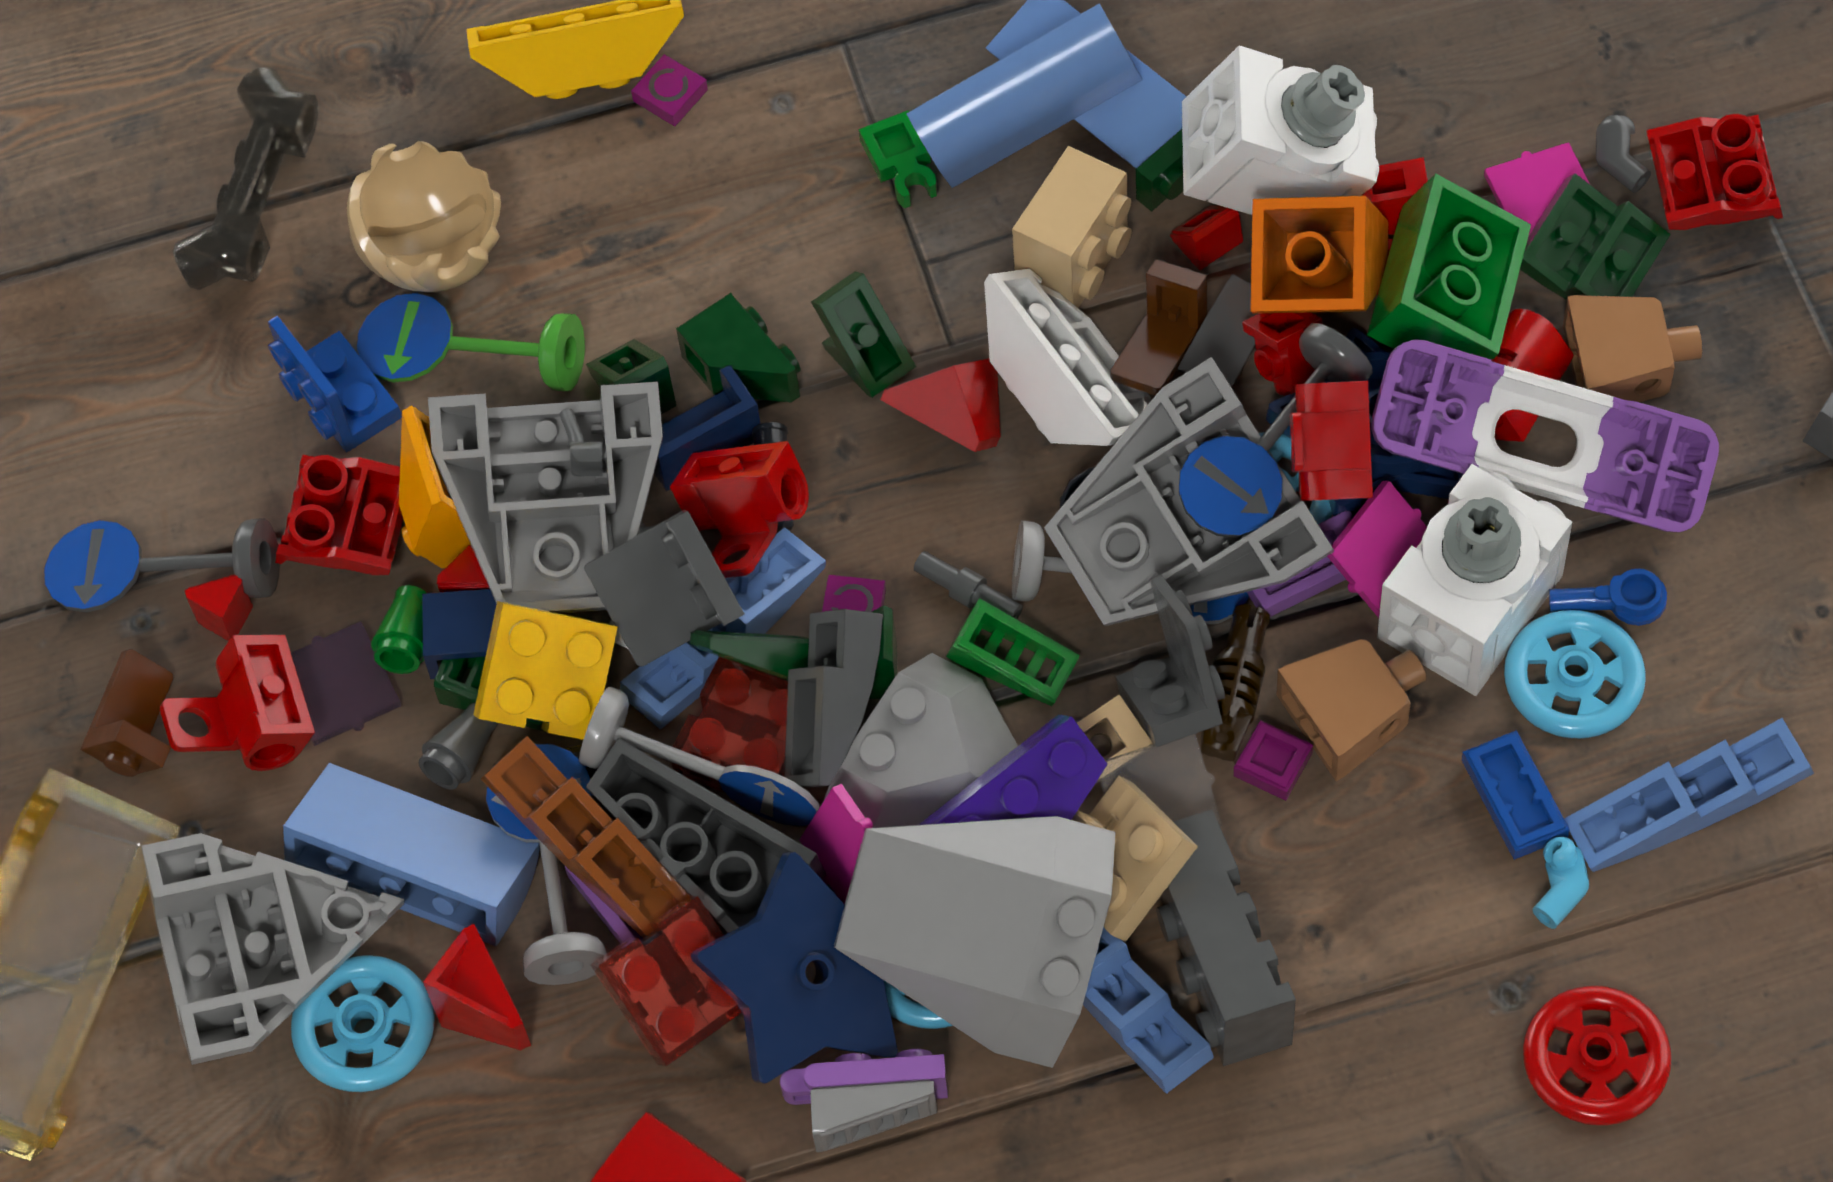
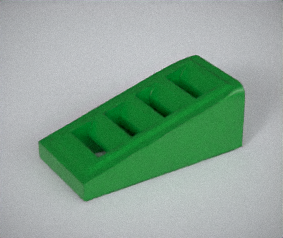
[946,598,1080,707]

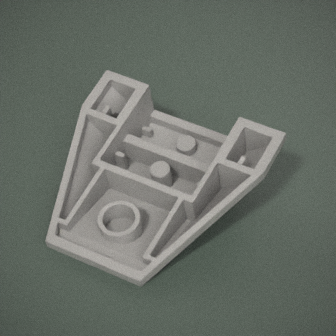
[1044,357,1335,626]
[428,382,663,613]
[834,816,1115,1068]

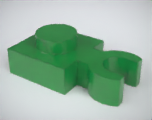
[859,110,937,208]

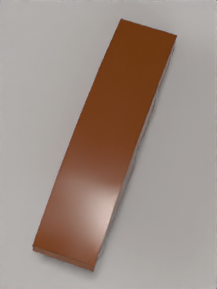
[480,736,699,938]

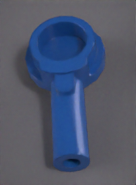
[1549,569,1667,626]

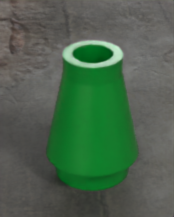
[371,585,427,674]

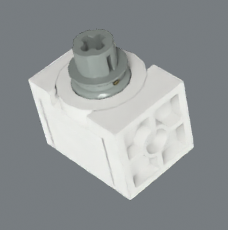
[1182,45,1379,215]
[1377,464,1573,696]

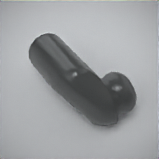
[1596,115,1651,193]

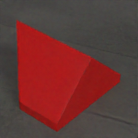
[880,358,1001,452]
[423,924,531,1051]

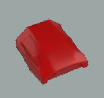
[1646,114,1783,230]
[275,454,403,575]

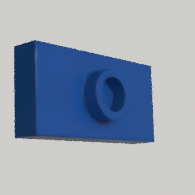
[1461,730,1570,860]

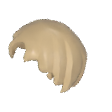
[347,141,501,292]

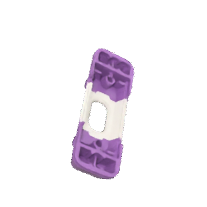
[1371,340,1719,532]

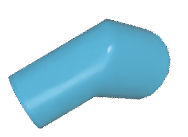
[1532,837,1589,929]

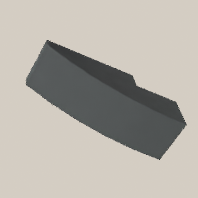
[784,609,883,788]

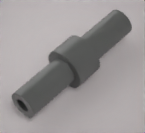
[914,551,1023,619]

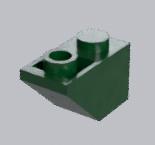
[676,293,801,403]

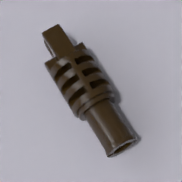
[1200,604,1270,761]

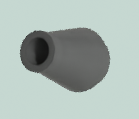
[418,703,498,790]

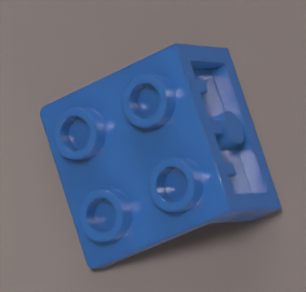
[267,316,402,453]

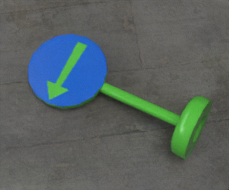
[357,293,585,391]

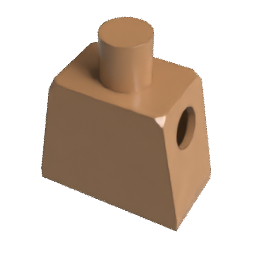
[1563,295,1702,402]
[1276,639,1426,781]

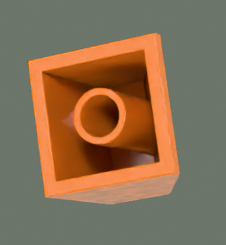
[1250,196,1388,313]

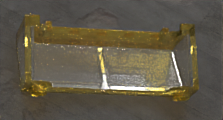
[0,768,181,1162]

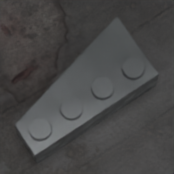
[586,738,826,935]
[1156,809,1296,1066]

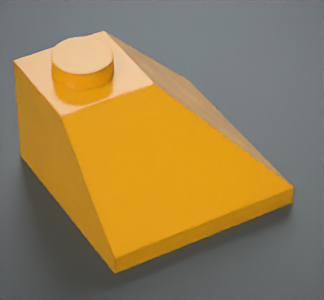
[399,405,472,569]

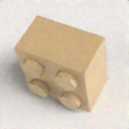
[1012,146,1132,308]

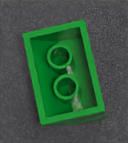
[1367,173,1531,360]

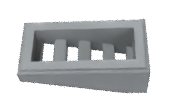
[810,1079,937,1152]

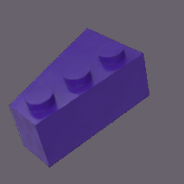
[919,714,1108,825]

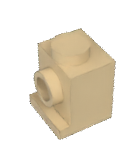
[1077,694,1153,785]

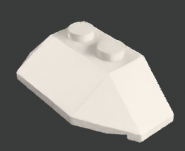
[984,268,1151,446]

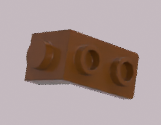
[1110,259,1207,396]
[80,649,173,777]

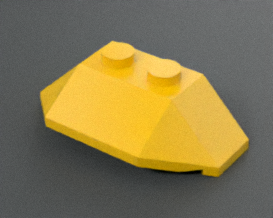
[466,0,684,99]

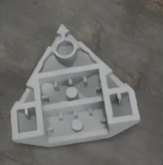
[824,653,1018,828]
[141,833,404,1065]

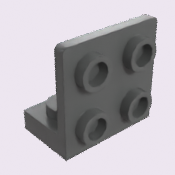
[584,510,745,667]
[1115,575,1225,748]

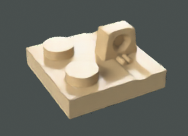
[1072,776,1198,942]

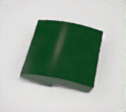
[1520,173,1671,300]

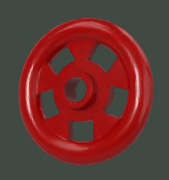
[1523,986,1671,1126]

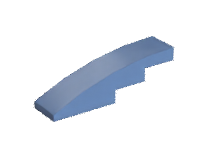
[620,528,826,730]
[1564,718,1814,872]
[1083,927,1214,1094]

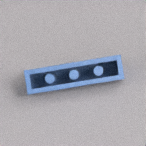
[986,0,1186,169]
[906,3,1142,188]
[283,763,540,946]

